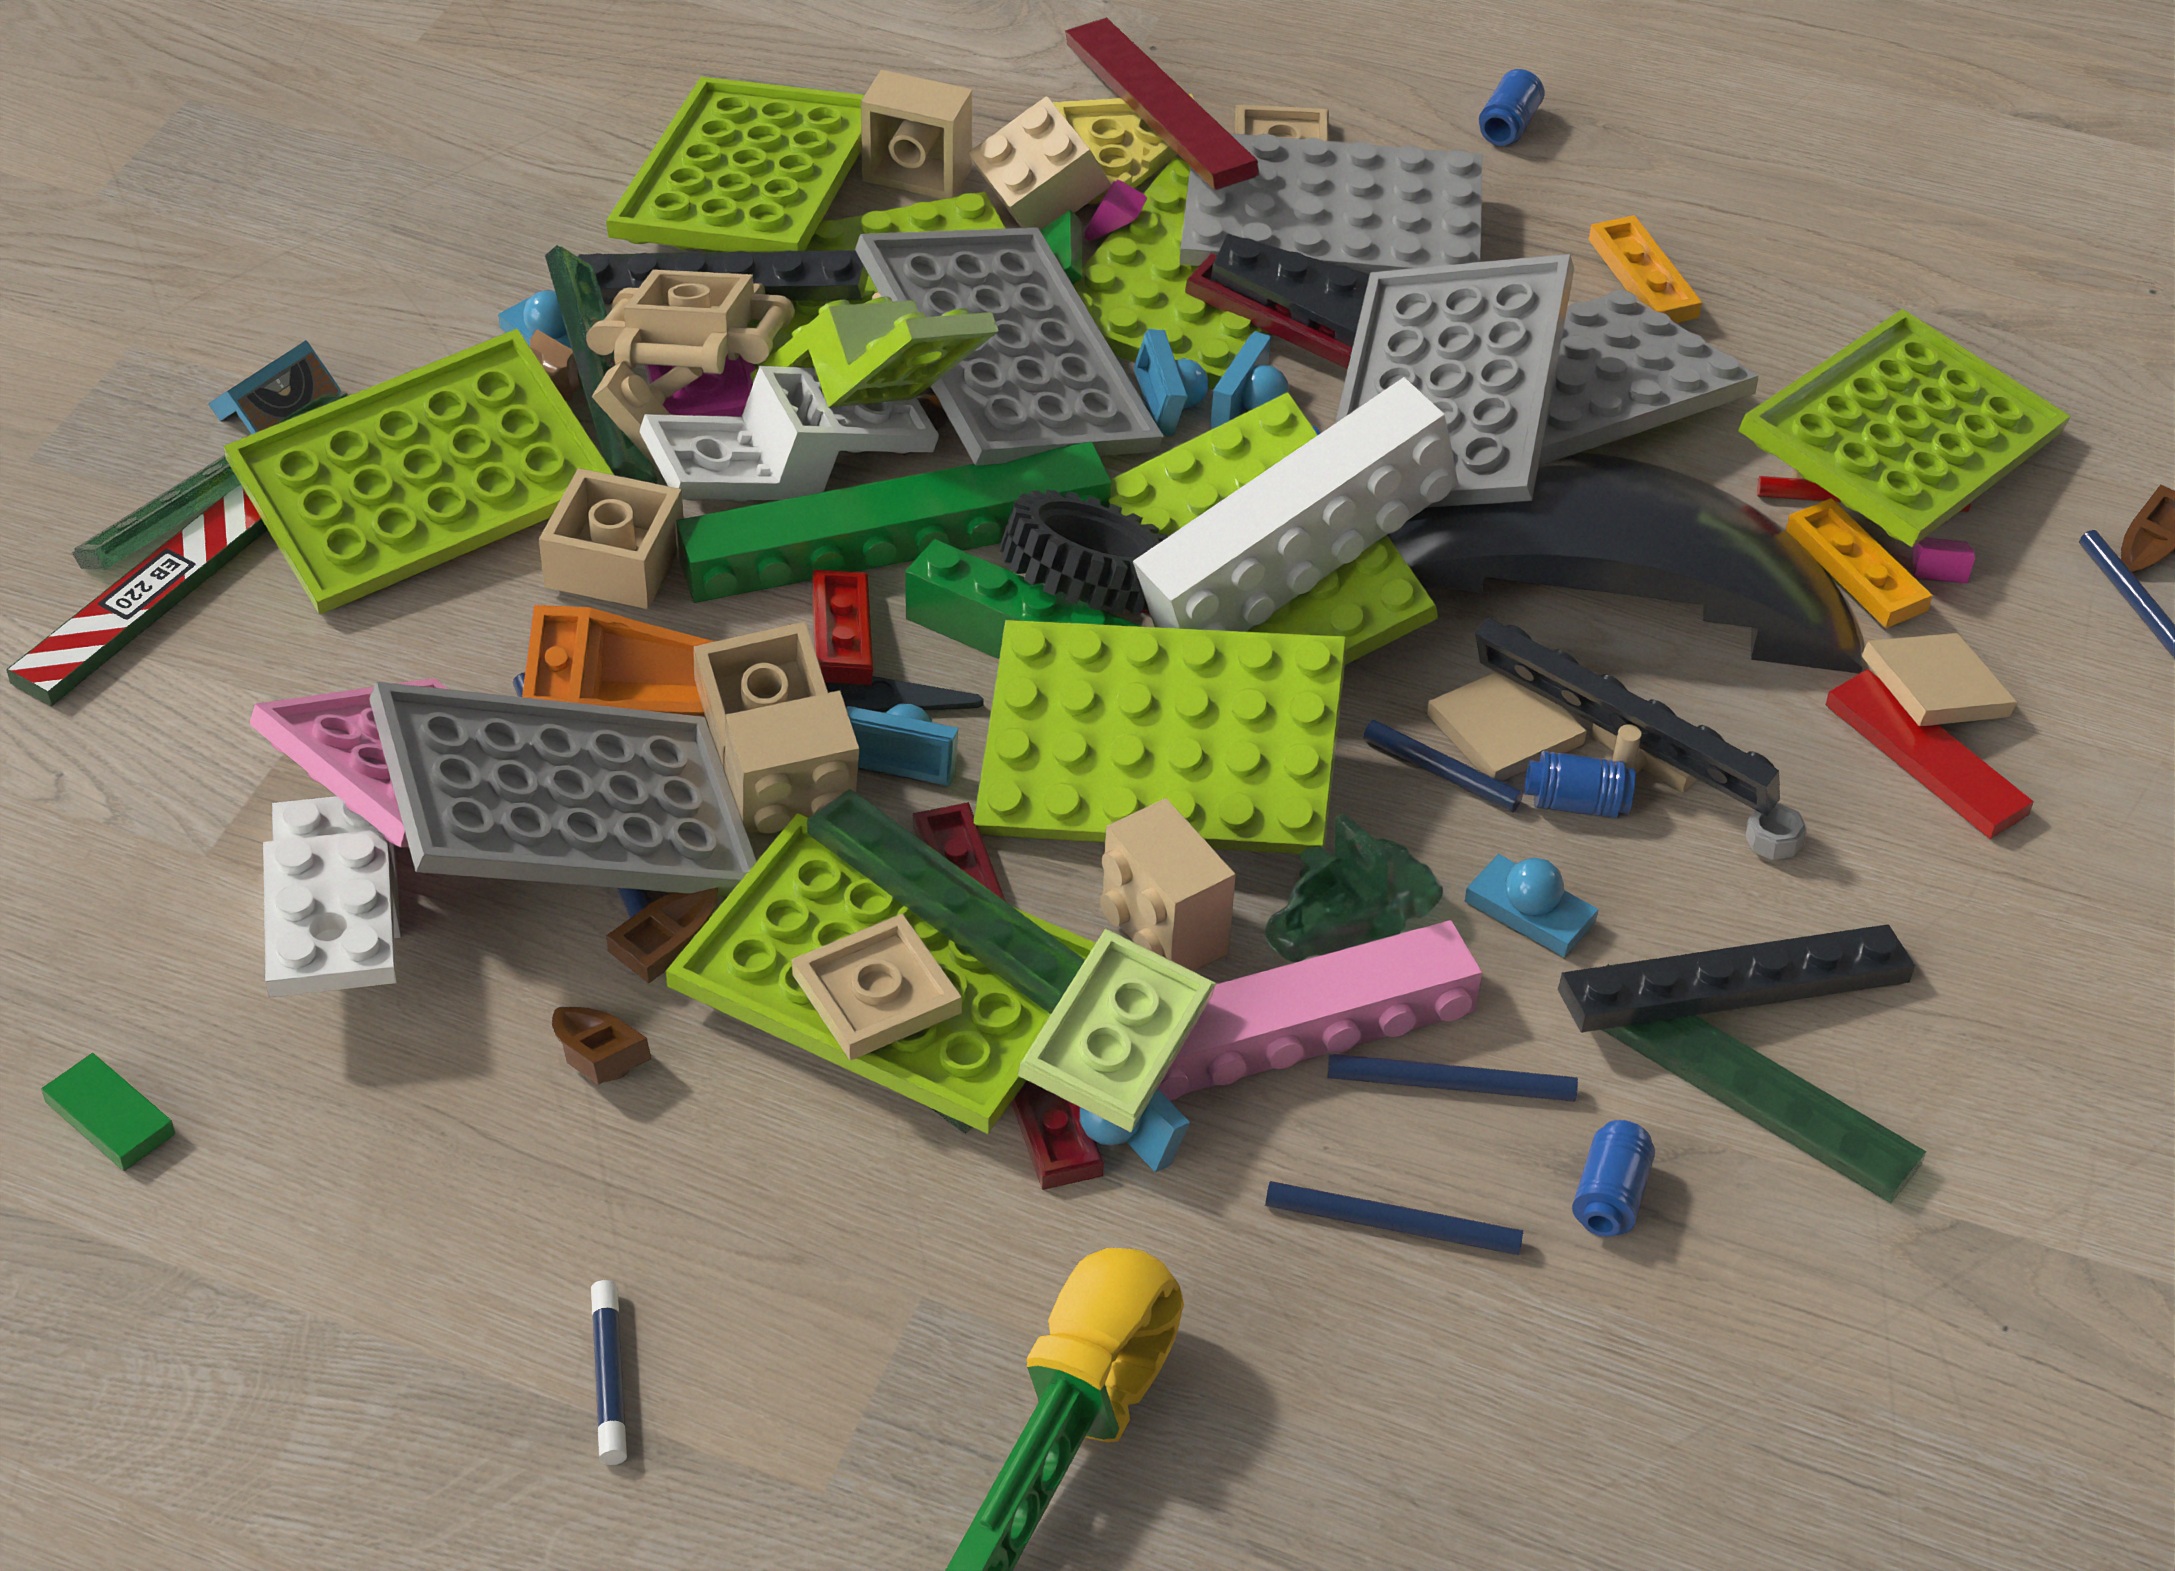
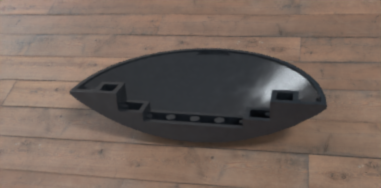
[1387,453,1863,674]

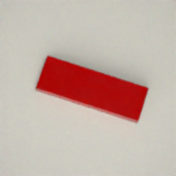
[812,570,873,685]

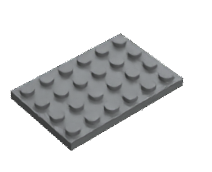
[1180,133,1483,274]
[855,228,1164,466]
[1335,254,1574,507]
[1538,290,1759,466]
[369,682,757,896]

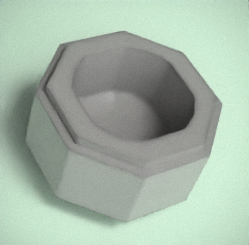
[1745,803,1807,860]

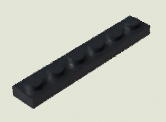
[567,250,869,304]
[1475,617,1780,816]
[1557,924,1916,1033]

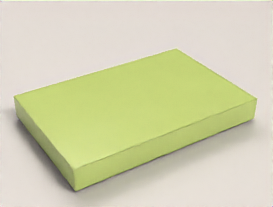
[1018,929,1216,1132]

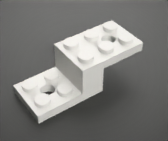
[639,366,939,501]
[263,796,401,997]

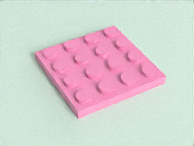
[250,678,448,848]

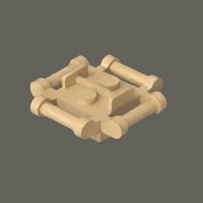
[586,270,795,374]

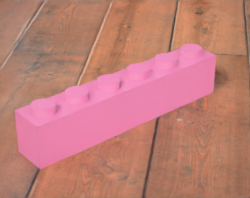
[1158,920,1482,1101]

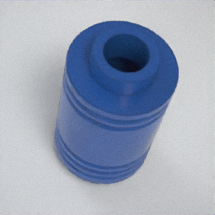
[1479,69,1545,146]
[1525,751,1635,819]
[1572,1120,1655,1237]

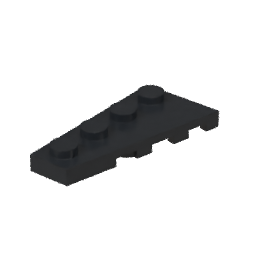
[1211,234,1370,348]

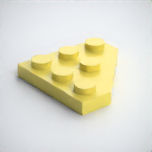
[1053,94,1193,204]

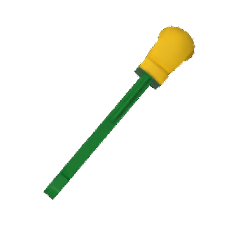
[945,1248,1184,1571]

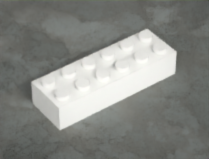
[1133,377,1459,632]

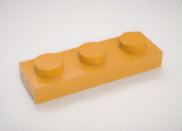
[1588,215,1702,323]
[1786,498,1933,628]

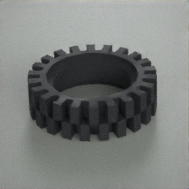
[1000,490,1168,614]

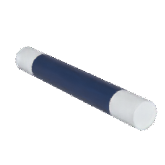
[591,1280,627,1465]

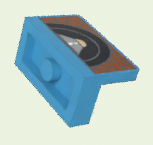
[208,340,341,434]

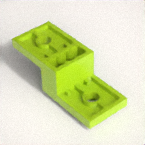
[750,296,999,408]

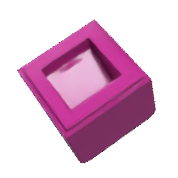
[1084,179,1147,241]
[1912,537,1975,583]

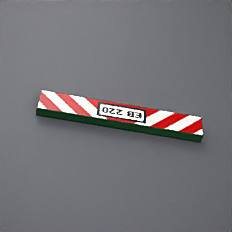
[6,483,268,706]

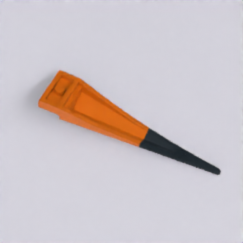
[522,605,984,719]

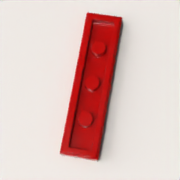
[1825,669,2034,839]

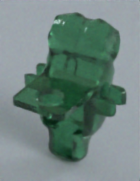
[1264,813,1443,963]

